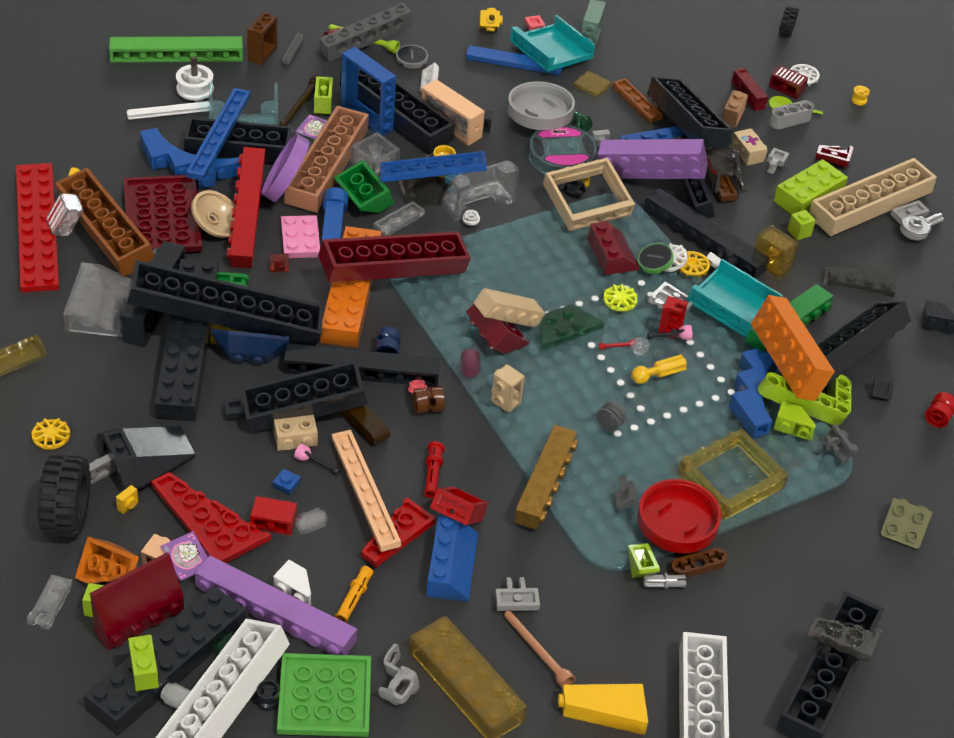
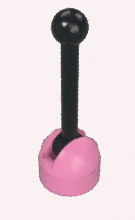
[647,325,693,340]
[294,443,340,475]

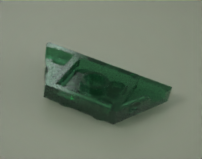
[539,304,605,350]

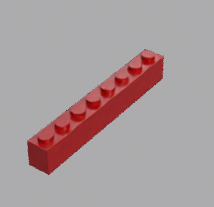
[227,147,265,268]

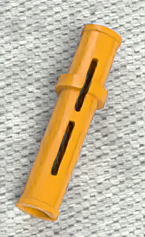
[335,566,374,623]

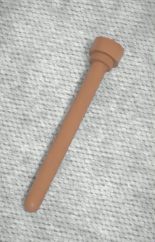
[504,611,575,689]

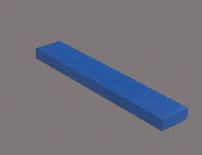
[466,45,562,76]

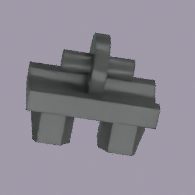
[823,425,859,464]

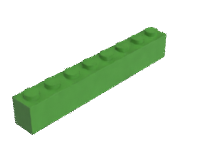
[109,36,243,62]

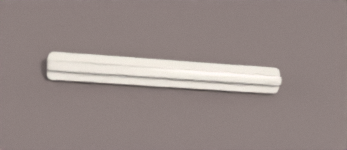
[127,101,211,120]

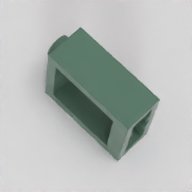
[581,0,606,48]

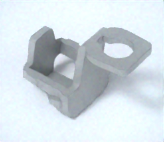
[378,643,420,706]

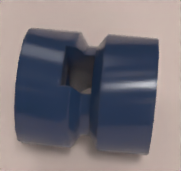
[375,326,401,354]

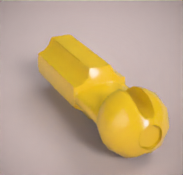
[631,354,687,384]

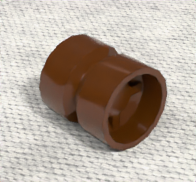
[413,386,445,414]

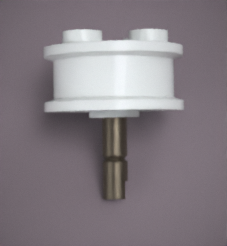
[176,57,214,102]

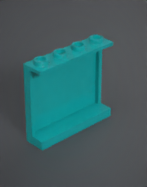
[510,15,595,72]
[686,259,783,338]

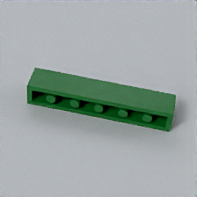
[746,284,833,353]

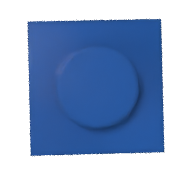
[273,469,301,495]

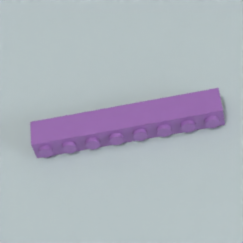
[195,556,357,655]

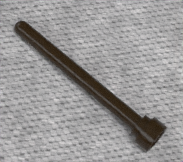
[280,75,321,126]

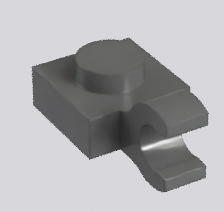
[615,475,638,511]

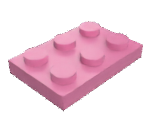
[281,215,320,258]

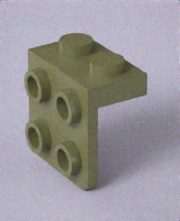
[881,498,933,549]

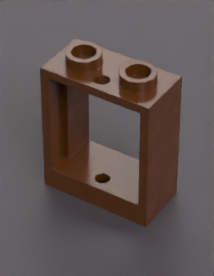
[247,12,277,65]

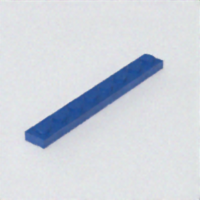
[186,88,251,181]

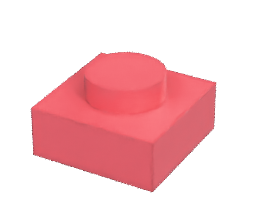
[524,15,545,31]

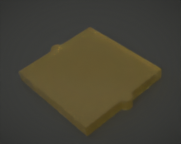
[573,71,612,97]

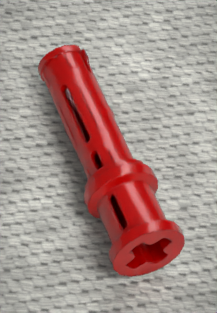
[424,441,445,498]

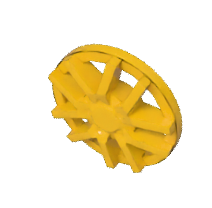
[678,251,710,278]
[31,418,70,450]

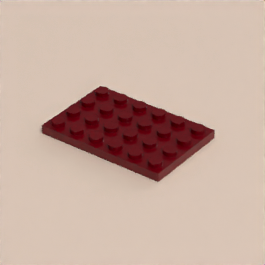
[124,175,202,252]

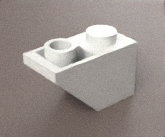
[273,560,311,605]

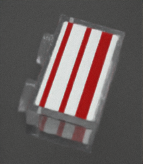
[46,194,84,236]

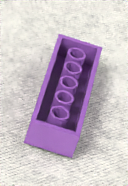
[598,139,708,179]

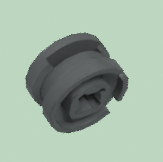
[596,401,627,432]

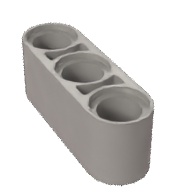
[769,100,814,129]

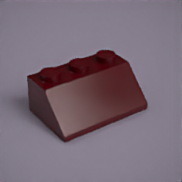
[588,221,639,275]
[466,304,529,354]

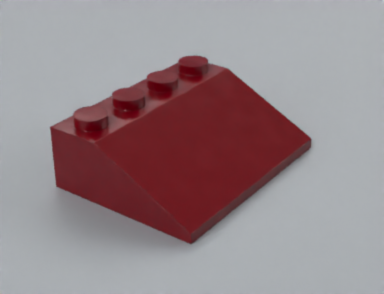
[90,552,184,651]

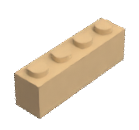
[473,288,546,327]

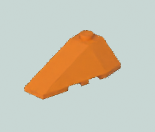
[75,537,139,584]

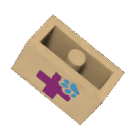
[731,128,767,166]

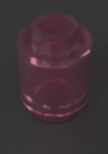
[461,349,481,378]

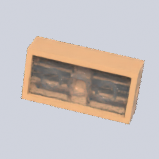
[421,79,485,146]

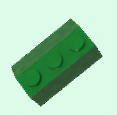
[334,160,394,213]

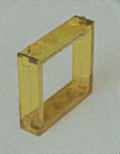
[678,429,789,520]

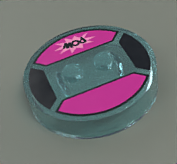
[528,125,597,174]

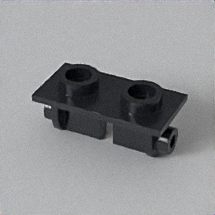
[554,170,586,198]

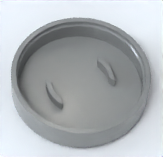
[507,82,575,130]

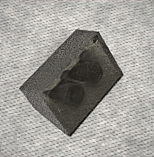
[398,156,443,209]

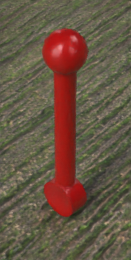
[598,340,636,350]

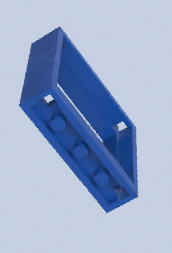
[341,47,396,136]

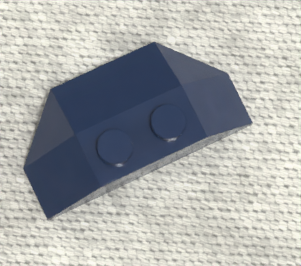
[212,329,290,364]

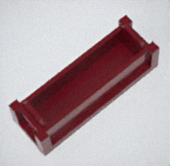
[731,68,769,112]

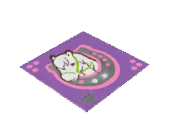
[295,114,327,139]
[161,531,208,581]

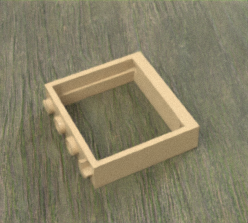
[543,158,635,232]

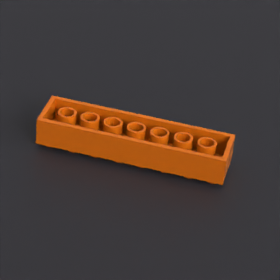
[320,226,381,348]

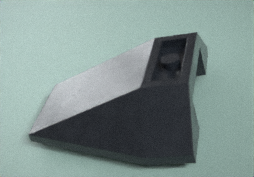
[97,426,195,491]

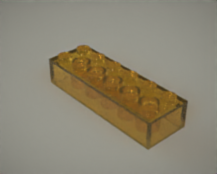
[409,615,528,738]

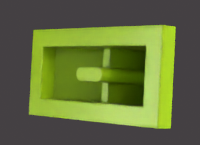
[628,543,660,578]

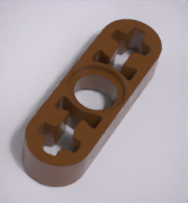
[670,548,728,578]

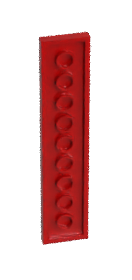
[16,163,59,293]

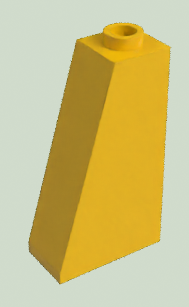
[558,684,648,734]

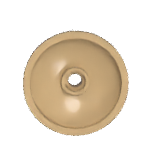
[191,190,236,238]

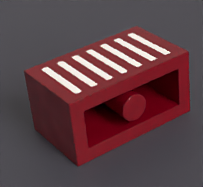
[769,65,809,99]

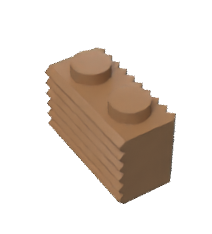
[722,91,748,128]

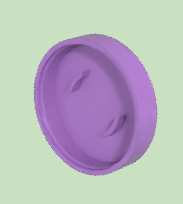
[261,133,310,202]

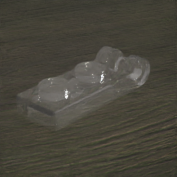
[27,575,73,630]

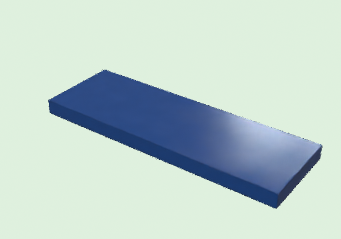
[380,151,487,182]

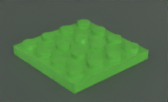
[277,653,371,737]

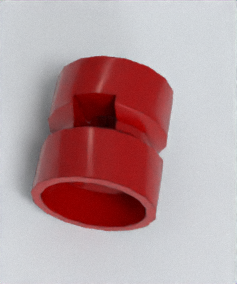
[925,392,954,428]

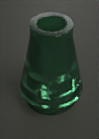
[572,111,593,132]

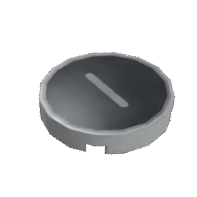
[396,45,428,69]

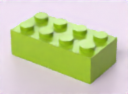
[773,159,848,214]

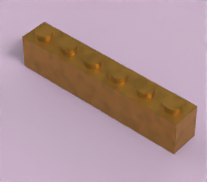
[514,424,579,530]

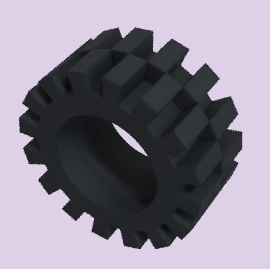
[779,6,799,36]

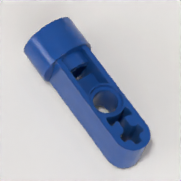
[322,187,349,240]

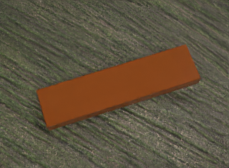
[612,78,663,123]

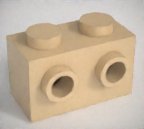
[491,364,525,413]
[274,415,318,451]

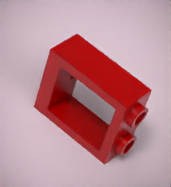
[430,486,489,525]

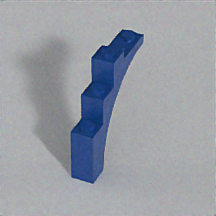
[140,128,242,189]
[729,348,778,439]

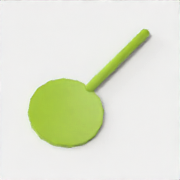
[769,96,823,115]

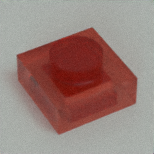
[270,254,289,272]

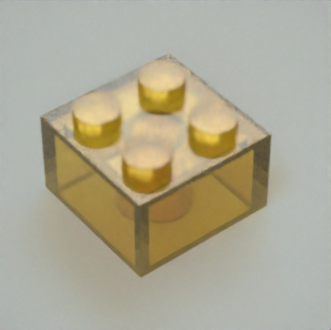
[755,225,799,279]

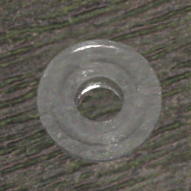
[631,337,650,354]

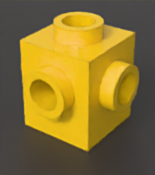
[479,8,503,32]

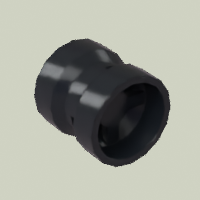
[257,680,279,711]

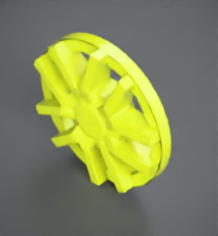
[603,284,638,312]

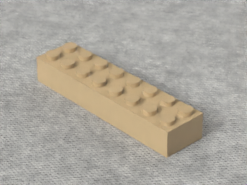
[809,158,937,236]

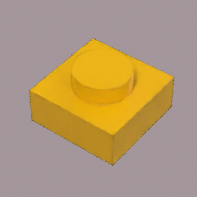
[116,485,138,514]

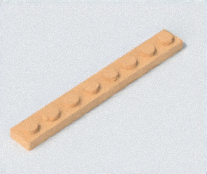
[332,430,401,552]

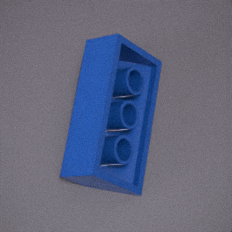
[426,515,478,602]

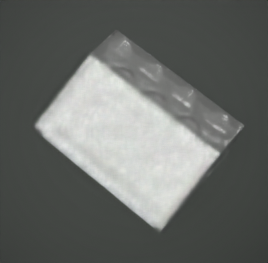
[63,262,130,337]

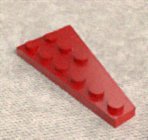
[151,472,271,563]

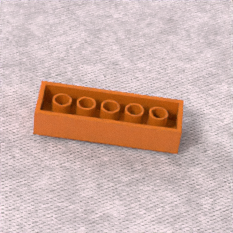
[751,295,835,401]

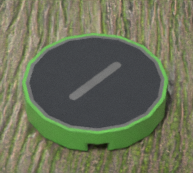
[638,243,674,274]

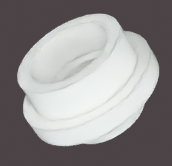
[462,210,480,226]

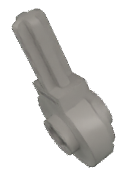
[900,213,944,240]

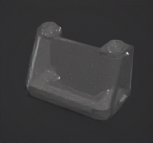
[441,161,519,221]

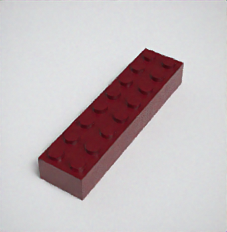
[318,232,471,282]

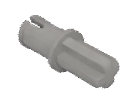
[643,573,686,589]

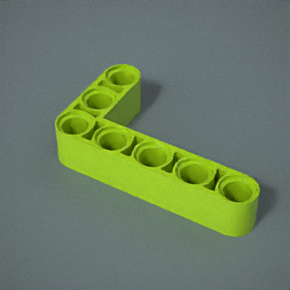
[757,372,851,426]

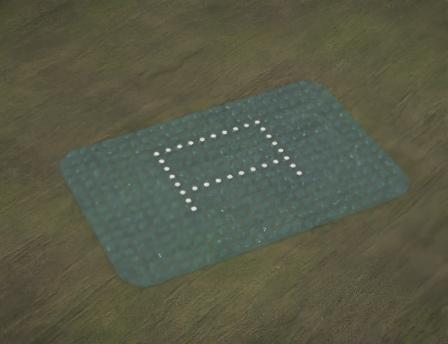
[390,193,853,571]

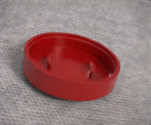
[637,479,721,553]

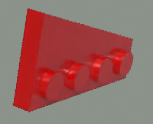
[361,497,436,568]

